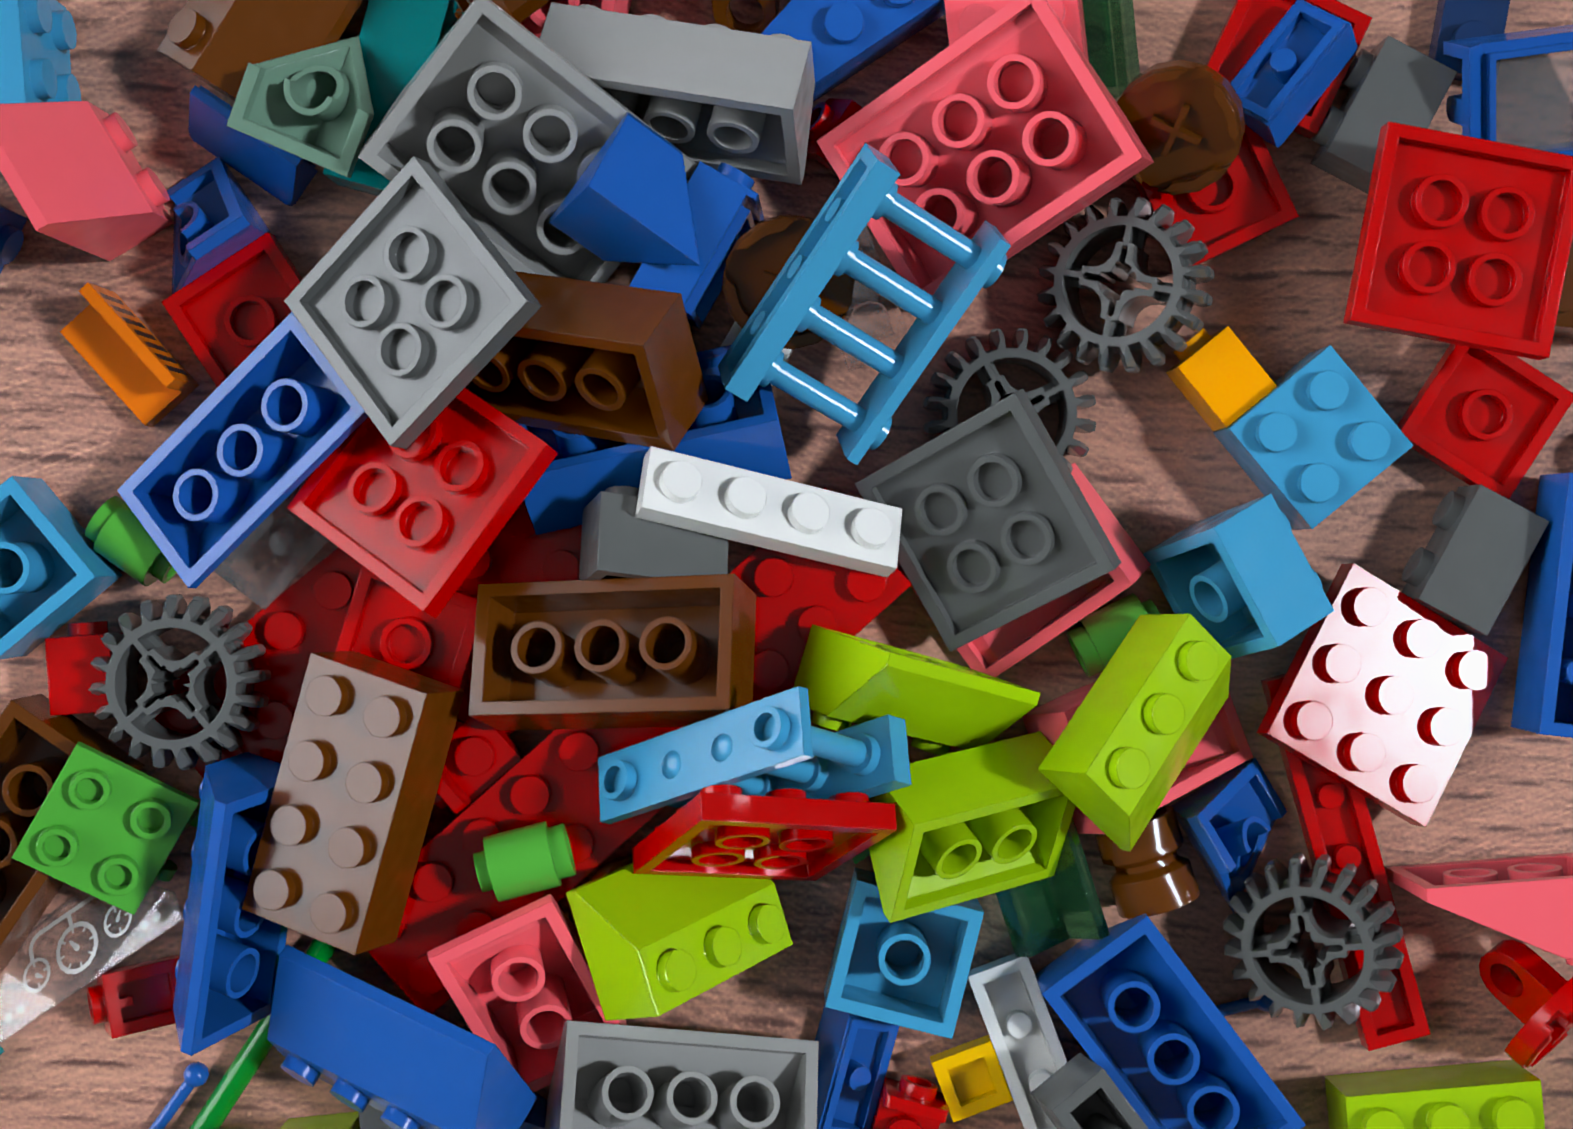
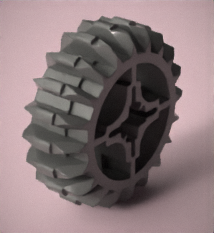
[1037,197,1214,374]
[923,328,1096,472]
[88,594,272,770]
[1223,852,1404,1031]

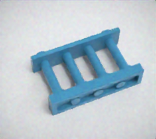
[718,143,1011,465]
[598,686,912,824]

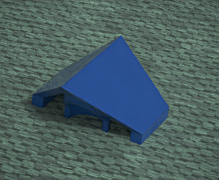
[550,112,700,266]
[167,156,273,294]
[1171,758,1288,914]

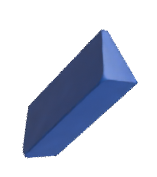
[1230,0,1357,148]
[188,85,318,206]
[814,1004,899,1129]

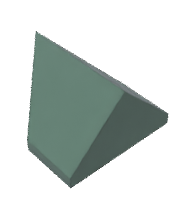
[226,36,374,178]

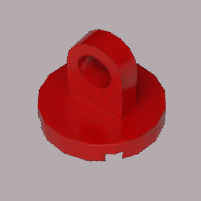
[1479,940,1573,1068]

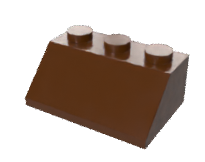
[157,0,363,101]

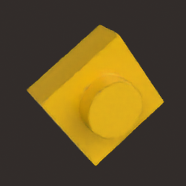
[929,1034,1013,1123]

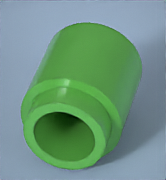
[85,496,177,586]
[1066,593,1160,678]
[473,821,576,902]

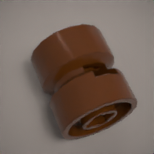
[1094,806,1200,919]

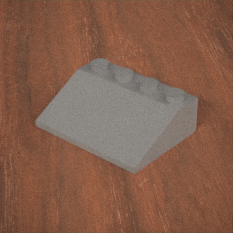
[358,0,698,283]

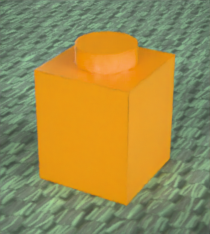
[1166,326,1277,431]

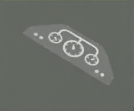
[0,885,183,1043]

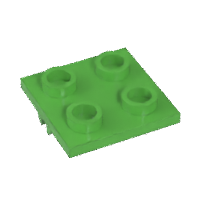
[12,741,200,915]

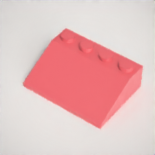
[816,0,1154,295]

